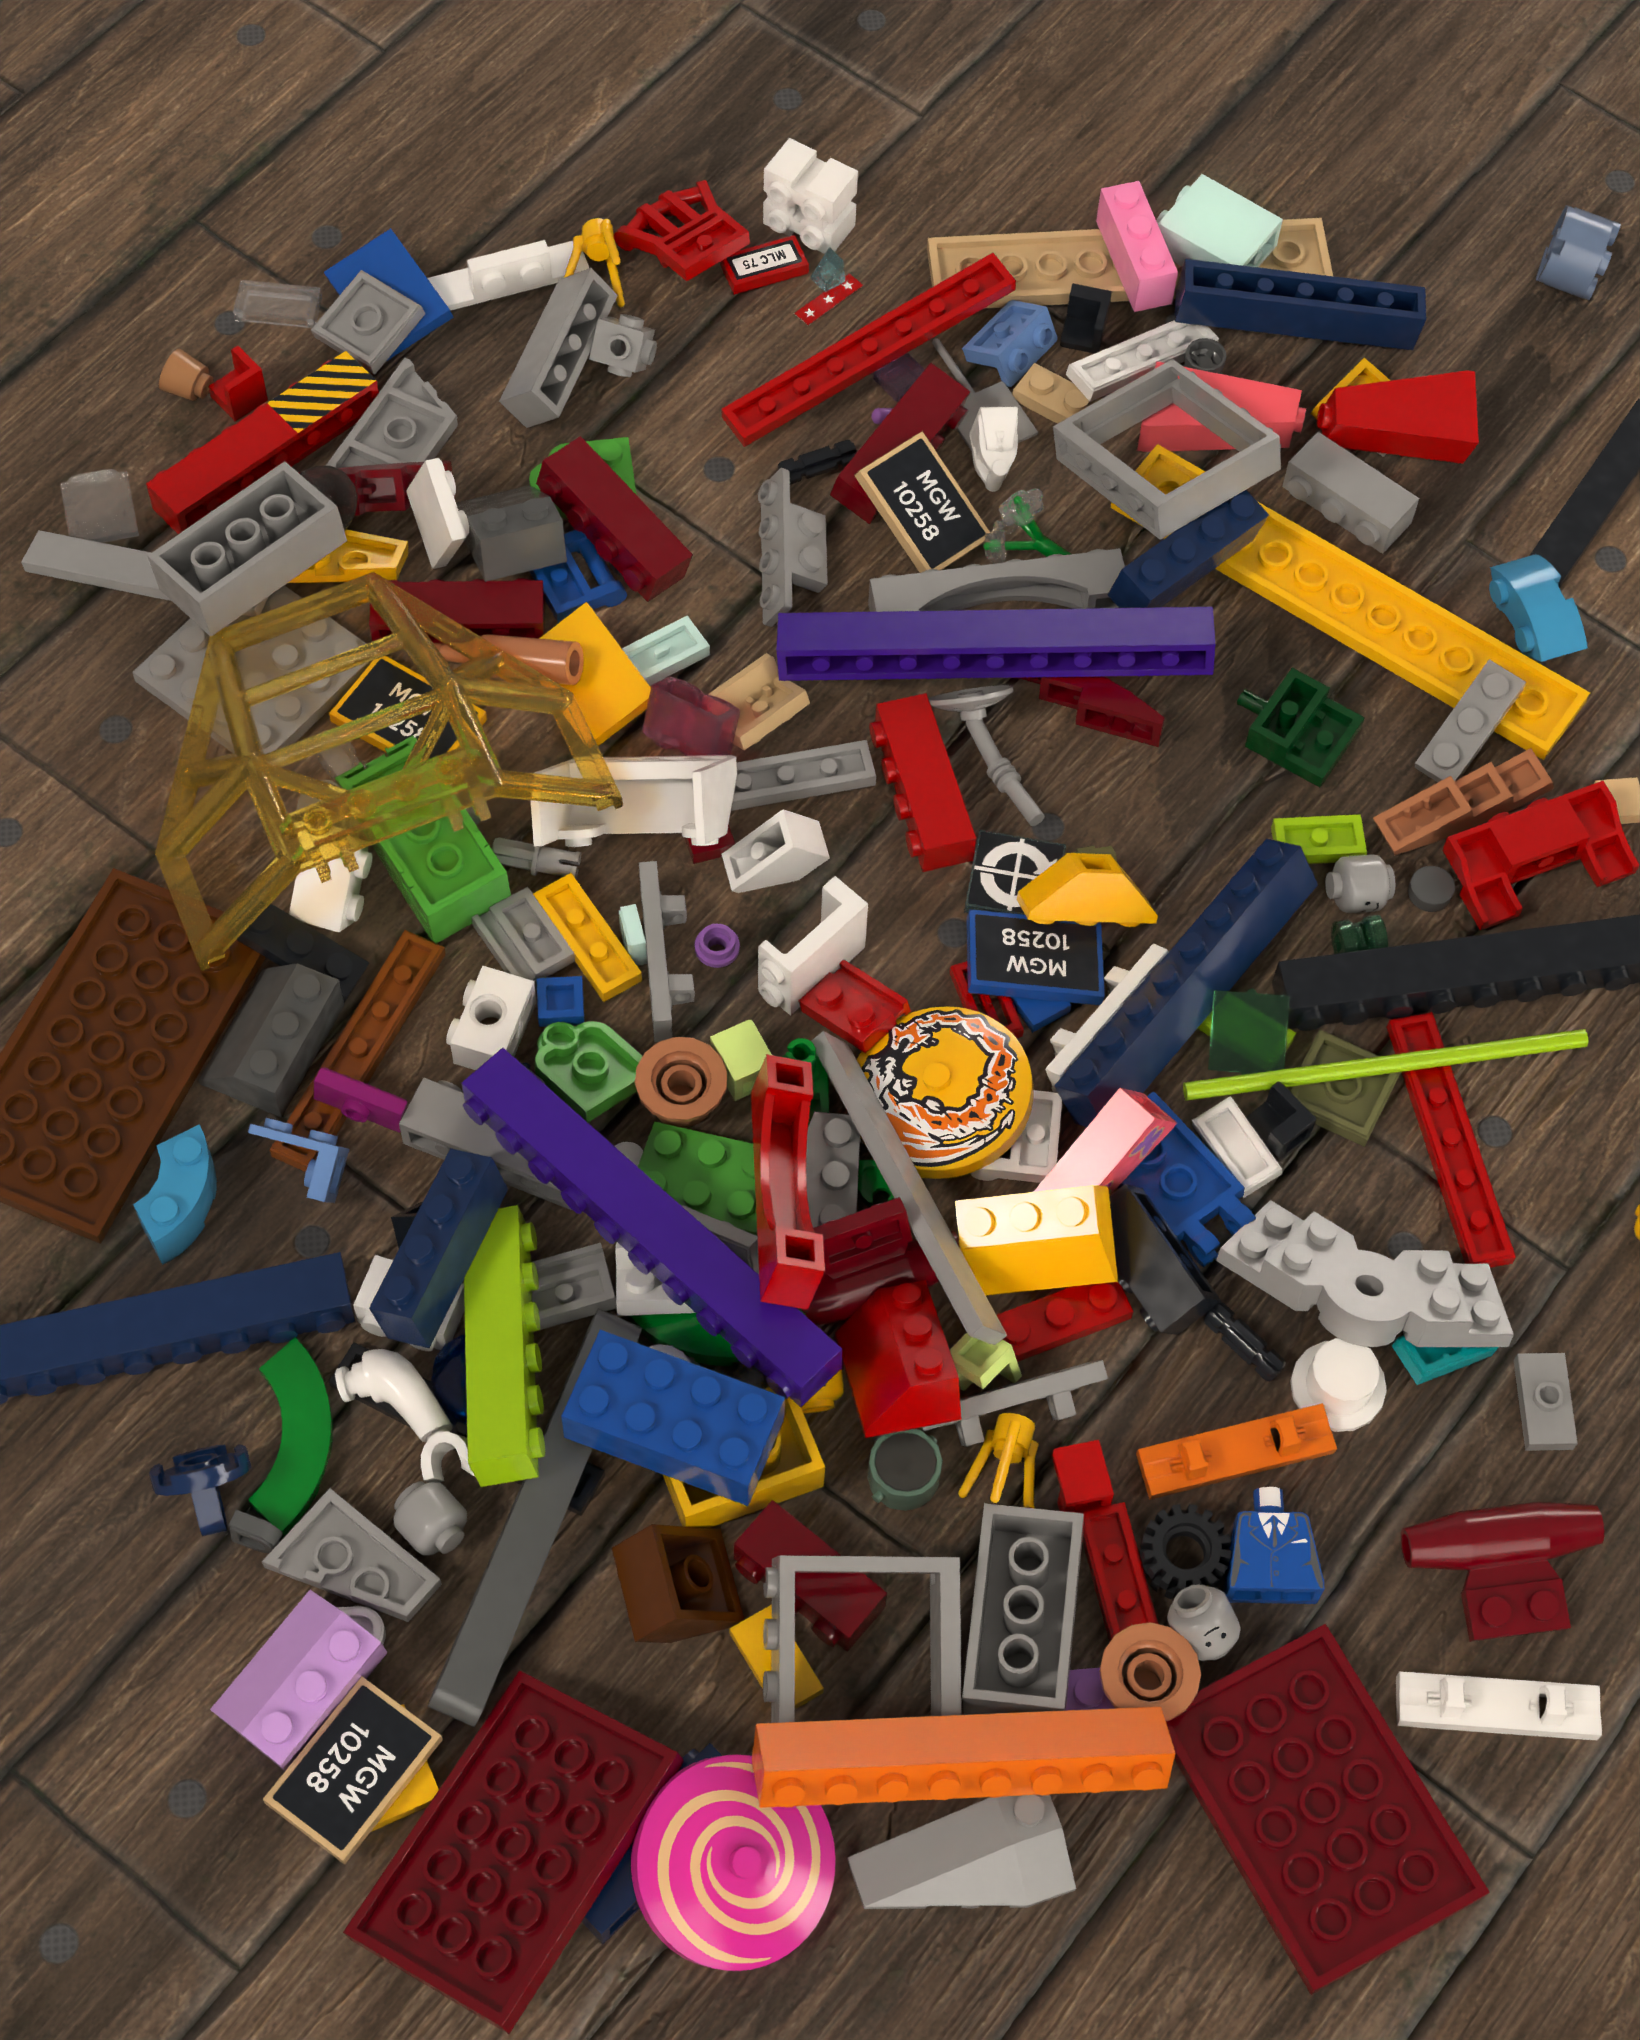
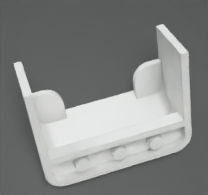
[529,755,737,847]

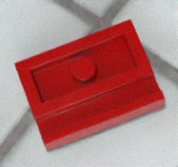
[798,960,911,1054]

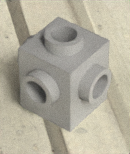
[589,314,657,377]

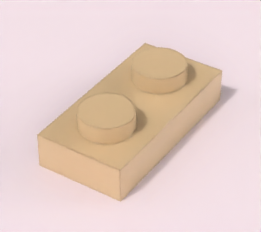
[1013,363,1102,424]

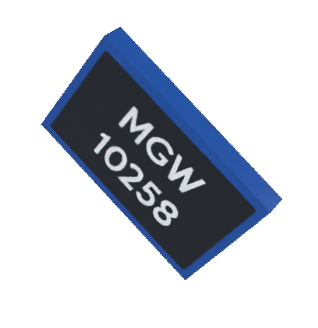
[967,909,1105,1005]

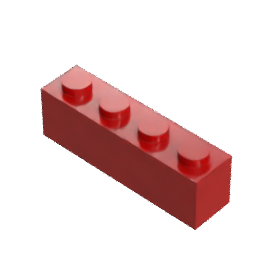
[869,693,976,872]

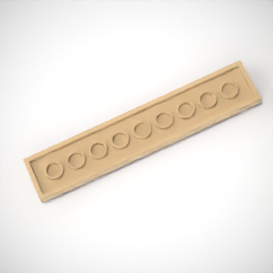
[927,218,1333,309]

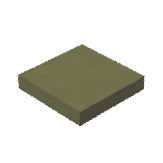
[1289,1029,1401,1147]

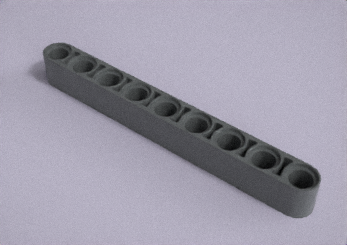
[427,1308,642,1727]

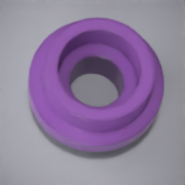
[695,924,740,968]

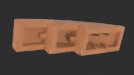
[1373,748,1554,855]

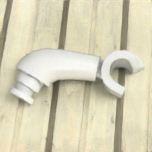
[335,1349,475,1482]

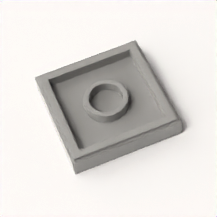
[311,270,425,375]

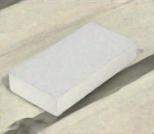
[1192,1096,1282,1198]

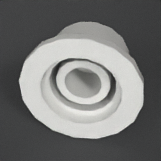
[1290,1338,1387,1432]

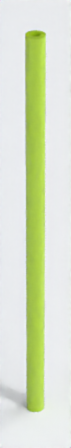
[1183,1029,1588,1101]

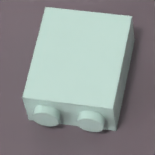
[1156,174,1283,267]

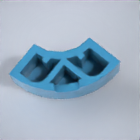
[1489,554,1588,662]
[133,1124,217,1265]

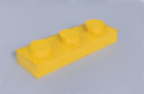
[533,873,642,1002]

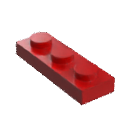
[997,1282,1134,1362]

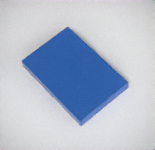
[324,228,454,361]

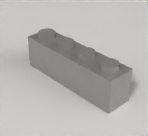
[499,268,618,428]
[399,1078,572,1210]

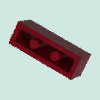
[734,1500,887,1652]

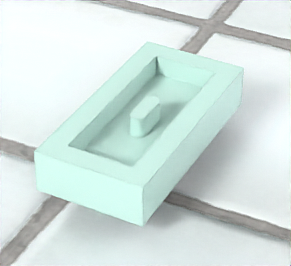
[622,615,710,686]

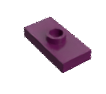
[314,1067,408,1133]

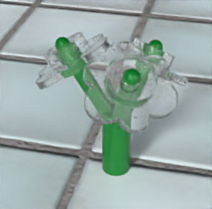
[983,488,1071,564]

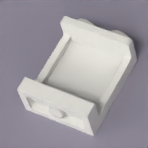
[758,876,868,1016]

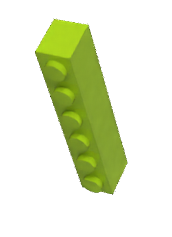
[464,1205,545,1487]

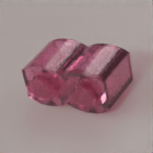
[642,676,740,756]

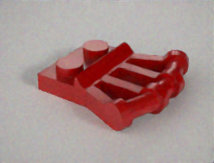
[614,180,750,282]

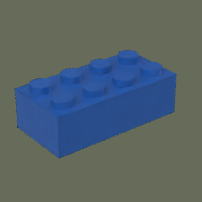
[561,1330,785,1506]

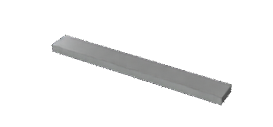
[811,1031,1007,1345]

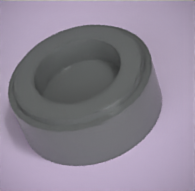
[1408,866,1455,912]

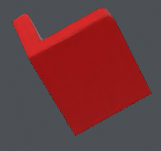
[208,345,268,421]
[1052,1439,1114,1513]

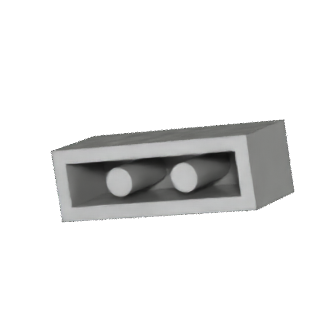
[1282,432,1419,554]

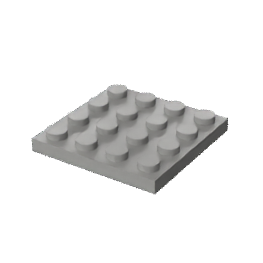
[132,585,378,774]

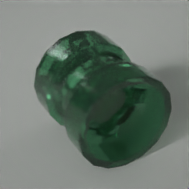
[1331,914,1388,954]

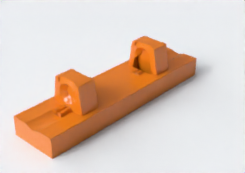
[1136,1403,1337,1500]

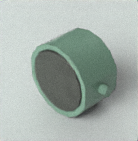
[867,1429,943,1511]

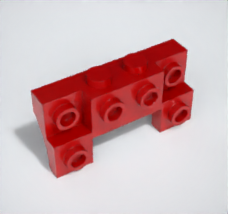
[1442,781,1639,931]

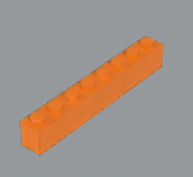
[752,1707,1175,1808]

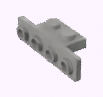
[758,468,828,627]

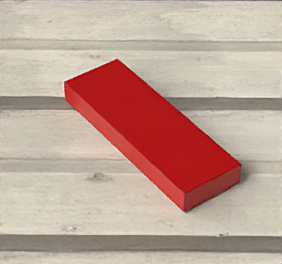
[1077,1502,1158,1643]

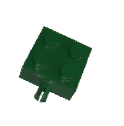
[1237,667,1365,788]

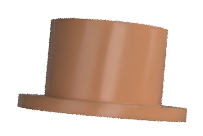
[635,1037,727,1128]
[1099,1622,1201,1721]

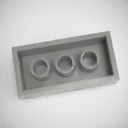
[147,461,347,636]
[962,1503,1084,1715]

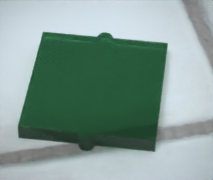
[1208,988,1290,1075]

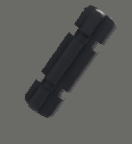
[778,440,857,485]
[1204,1302,1286,1382]

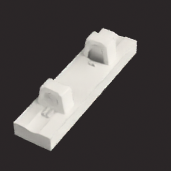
[1045,943,1169,1093]
[1396,1671,1602,1740]

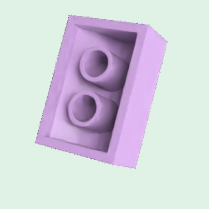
[210,1590,387,1771]

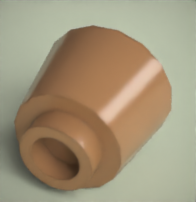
[159,348,213,401]

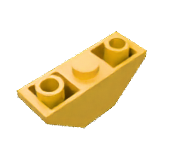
[1016,853,1158,927]

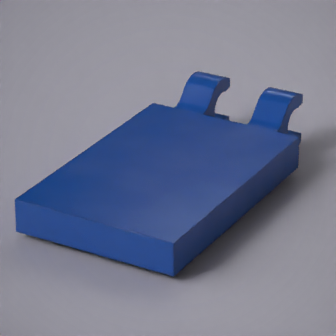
[1118,1092,1256,1267]

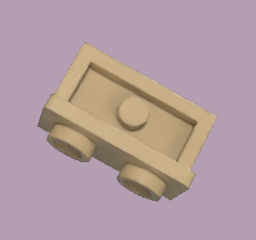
[703,653,810,751]

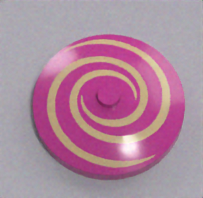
[631,1755,836,1971]

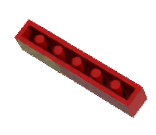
[146,351,379,534]

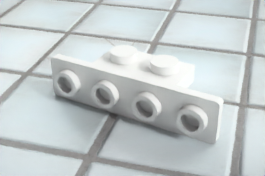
[427,240,589,311]

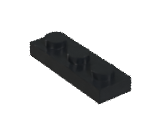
[226,892,369,1003]

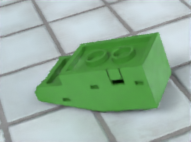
[335,736,511,944]

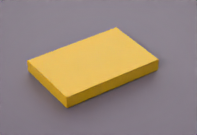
[539,602,659,752]

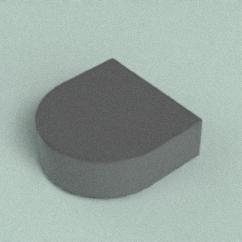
[229,1510,283,1553]

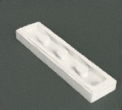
[1066,320,1219,402]

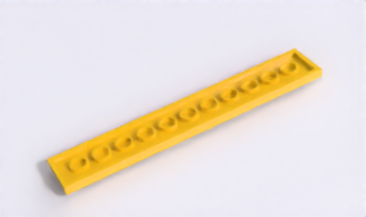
[1111,444,1590,760]

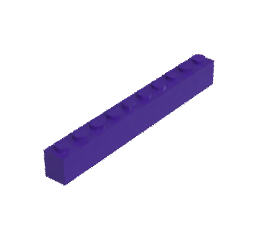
[776,607,1216,681]
[462,1048,842,1407]

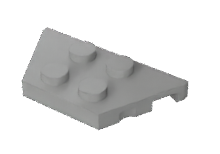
[323,357,458,469]

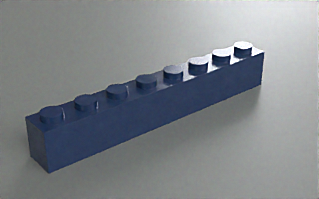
[1054,839,1318,1127]
[0,1252,356,1404]

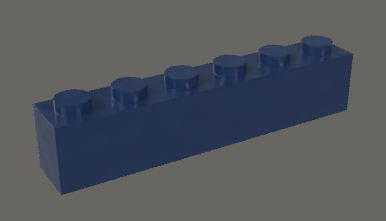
[1175,259,1426,350]

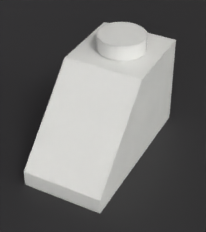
[722,809,830,893]

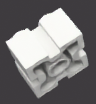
[763,138,858,257]

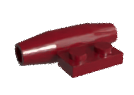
[802,1197,960,1325]
[1401,1502,1604,1642]

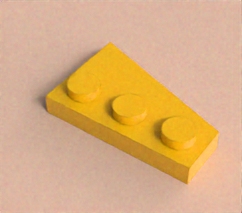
[288,529,408,583]

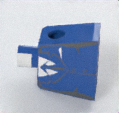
[1223,1487,1325,1604]

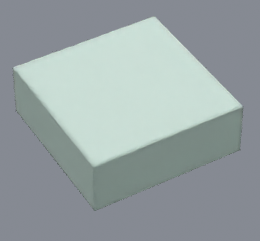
[619,904,647,966]

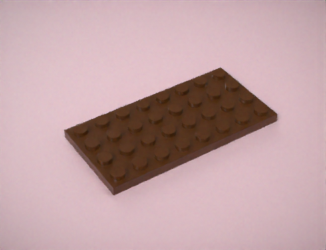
[0,868,266,1244]

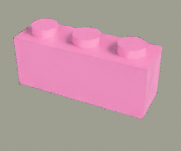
[1096,181,1178,312]

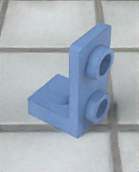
[248,1118,349,1203]

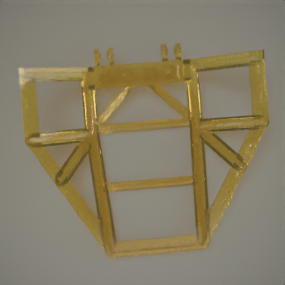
[155,572,623,971]

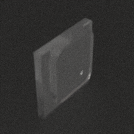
[60,469,139,543]

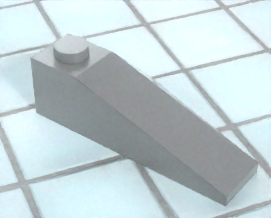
[847,1795,1076,1909]

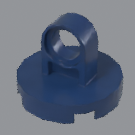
[149,1444,251,1536]

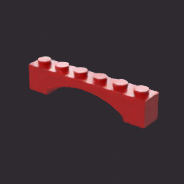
[751,1054,825,1310]

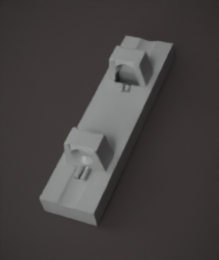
[639,861,695,1042]
[916,1360,1108,1447]

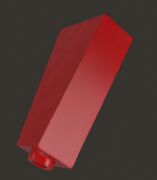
[1317,370,1479,464]

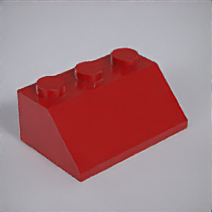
[835,1280,961,1438]

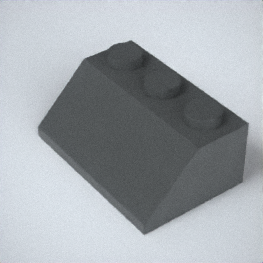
[198,963,344,1118]

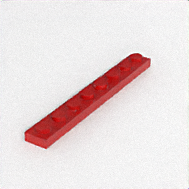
[721,253,1016,447]

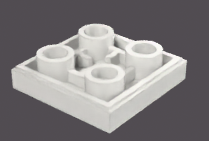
[406,458,469,569]

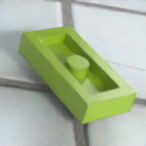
[1271,814,1367,864]

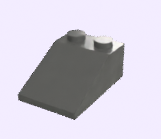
[456,485,567,582]

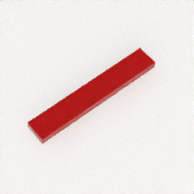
[1386,1012,1516,1268]

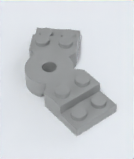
[1216,1200,1514,1347]

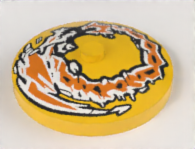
[857,1006,1034,1179]

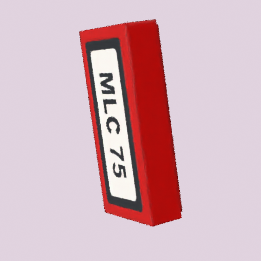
[720,235,809,295]

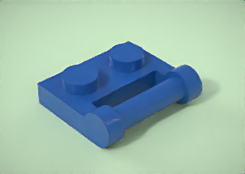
[529,530,627,623]

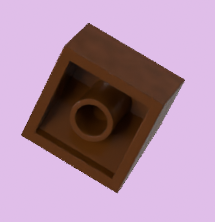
[612,1524,745,1643]

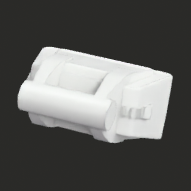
[969,407,1018,492]

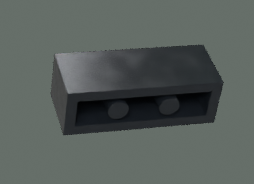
[1109,1184,1221,1335]

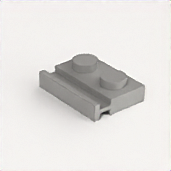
[472,887,575,983]
[532,1243,617,1332]

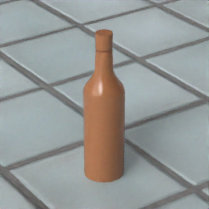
[424,634,584,685]

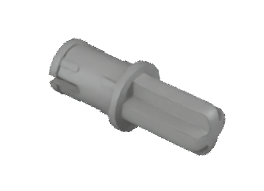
[492,837,581,879]

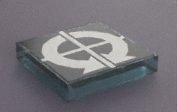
[964,830,1066,915]

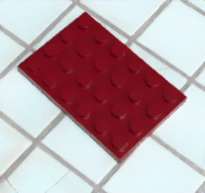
[1166,1623,1490,1995]
[343,1670,684,2034]

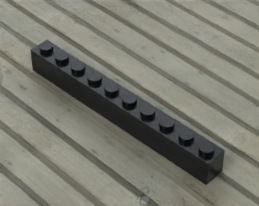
[1272,914,1640,1031]

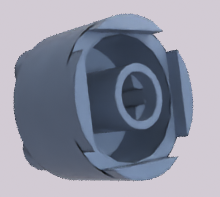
[1536,205,1621,301]

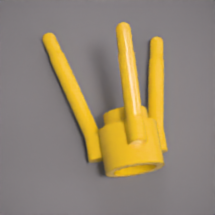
[564,218,625,307]
[958,1413,1039,1508]

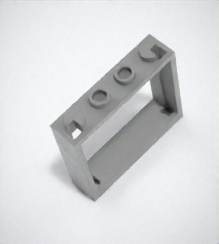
[1053,359,1281,540]
[763,1555,961,1723]

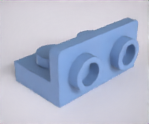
[962,300,1058,387]

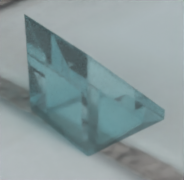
[811,247,845,292]

